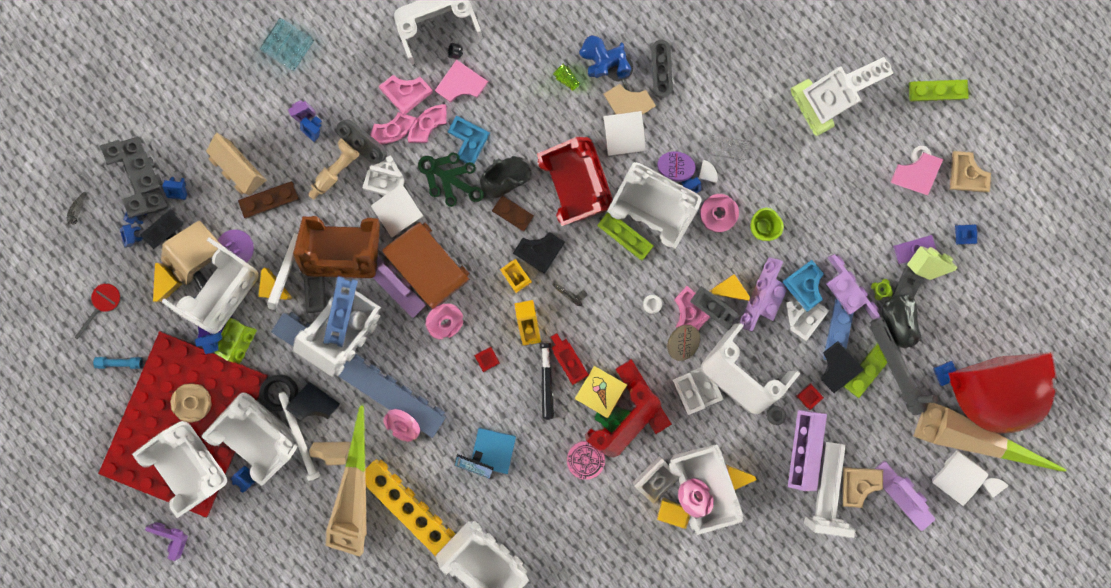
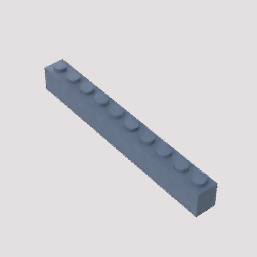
[271,312,447,438]

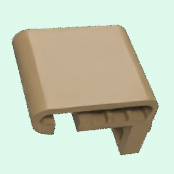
[161,221,221,285]

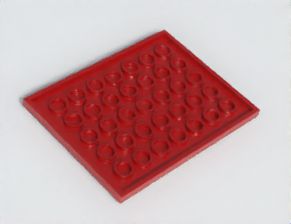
[98,331,268,518]

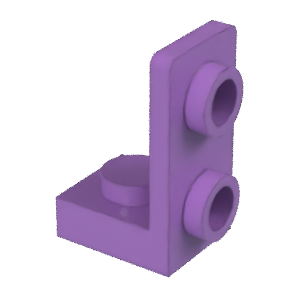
[145,522,188,561]

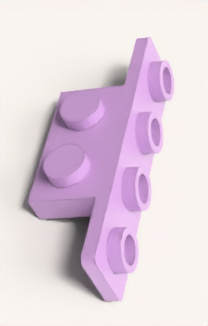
[826,254,880,319]
[373,256,426,318]
[740,257,787,332]
[875,461,935,531]

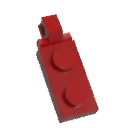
[550,333,589,385]

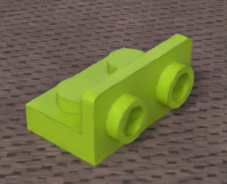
[214,317,257,363]

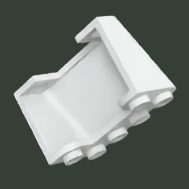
[669,444,743,535]

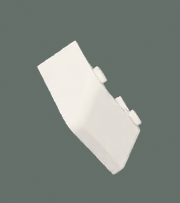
[394,0,483,65]
[161,238,259,334]
[701,323,800,414]

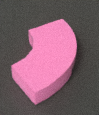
[408,104,447,143]
[370,112,417,144]

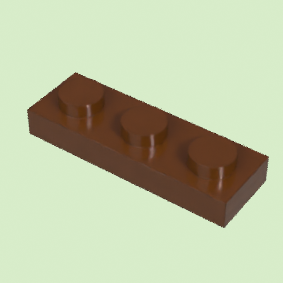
[238,181,300,219]

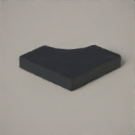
[513,232,565,274]
[821,341,864,393]
[286,382,340,420]

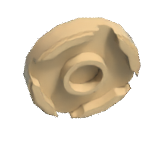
[171,383,212,422]

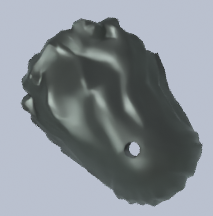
[480,156,532,198]
[882,294,921,348]

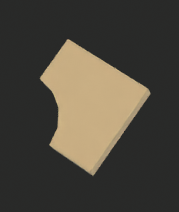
[603,84,656,115]
[950,151,991,193]
[309,442,351,465]
[843,467,883,508]

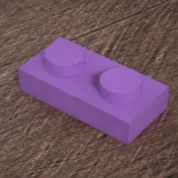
[288,101,316,123]

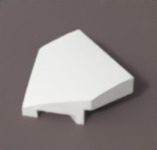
[363,155,405,195]
[786,301,829,342]

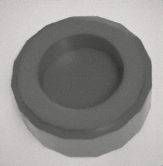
[766,406,786,425]

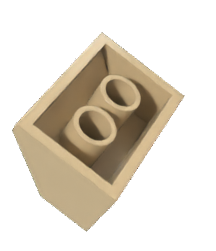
[206,133,267,196]

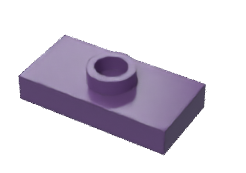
[894,235,936,264]

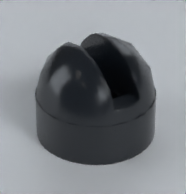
[448,43,463,59]

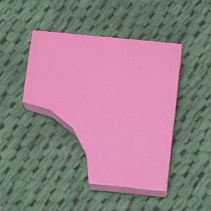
[435,60,488,102]
[379,75,433,116]
[891,152,943,195]
[674,286,710,330]

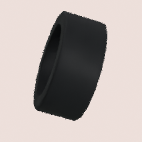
[259,375,298,412]

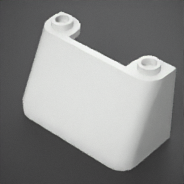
[201,393,298,486]
[132,421,227,518]

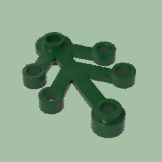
[418,153,485,207]

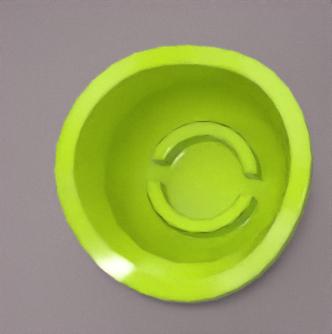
[750,208,784,241]

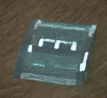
[259,18,314,72]

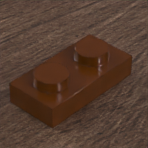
[492,196,534,232]

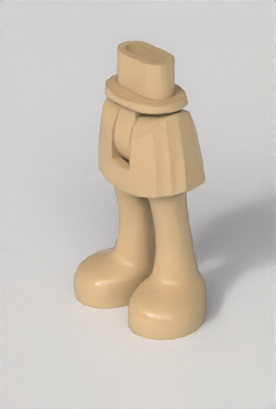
[308,138,360,200]

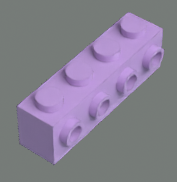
[788,410,827,491]

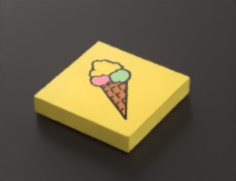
[575,366,628,418]

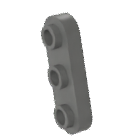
[651,40,673,98]
[337,119,387,164]

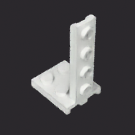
[803,57,893,124]
[804,442,855,538]

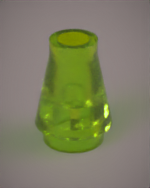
[553,63,581,92]

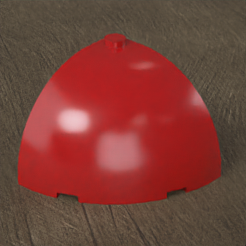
[948,352,1056,434]

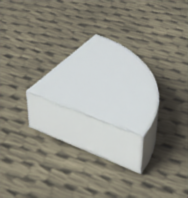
[698,160,718,184]
[982,478,1008,498]

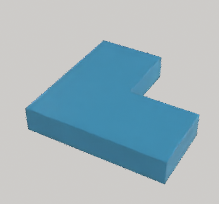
[448,115,490,167]

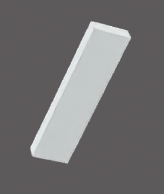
[268,233,298,310]

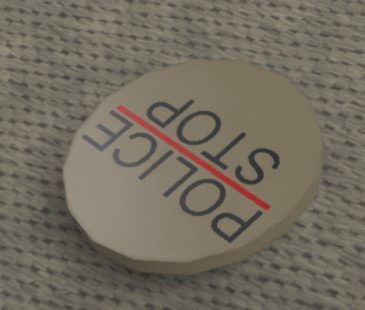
[667,325,700,361]

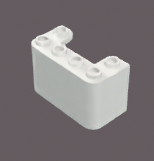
[607,163,701,249]
[293,287,381,377]
[436,521,529,588]

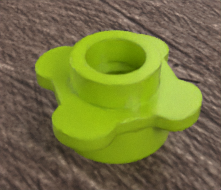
[871,279,893,300]

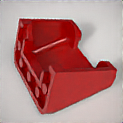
[537,137,613,226]
[585,378,661,458]

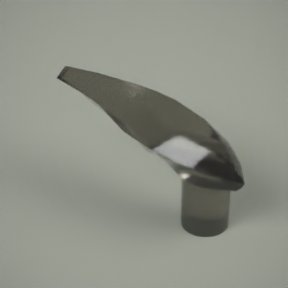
[66,192,87,225]
[552,283,587,306]

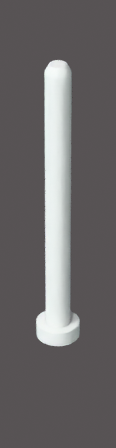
[279,392,321,481]

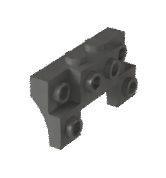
[99,136,167,219]

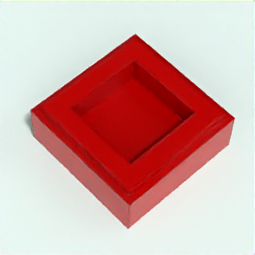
[474,347,500,372]
[796,383,824,410]

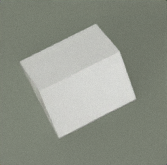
[632,456,679,504]

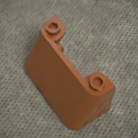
[293,216,380,278]
[382,222,470,309]

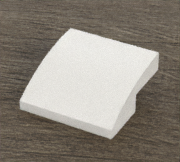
[603,111,646,156]
[371,184,423,238]
[673,367,724,415]
[932,450,989,506]

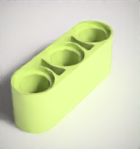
[790,79,835,136]

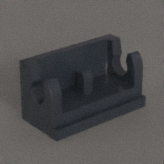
[140,209,184,249]

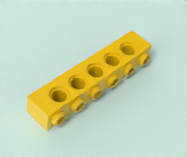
[365,459,456,557]

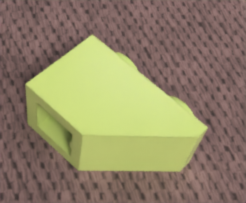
[907,246,958,280]

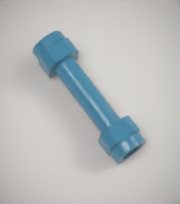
[93,357,143,369]

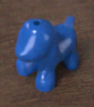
[579,35,631,79]

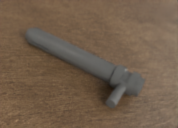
[870,318,938,415]

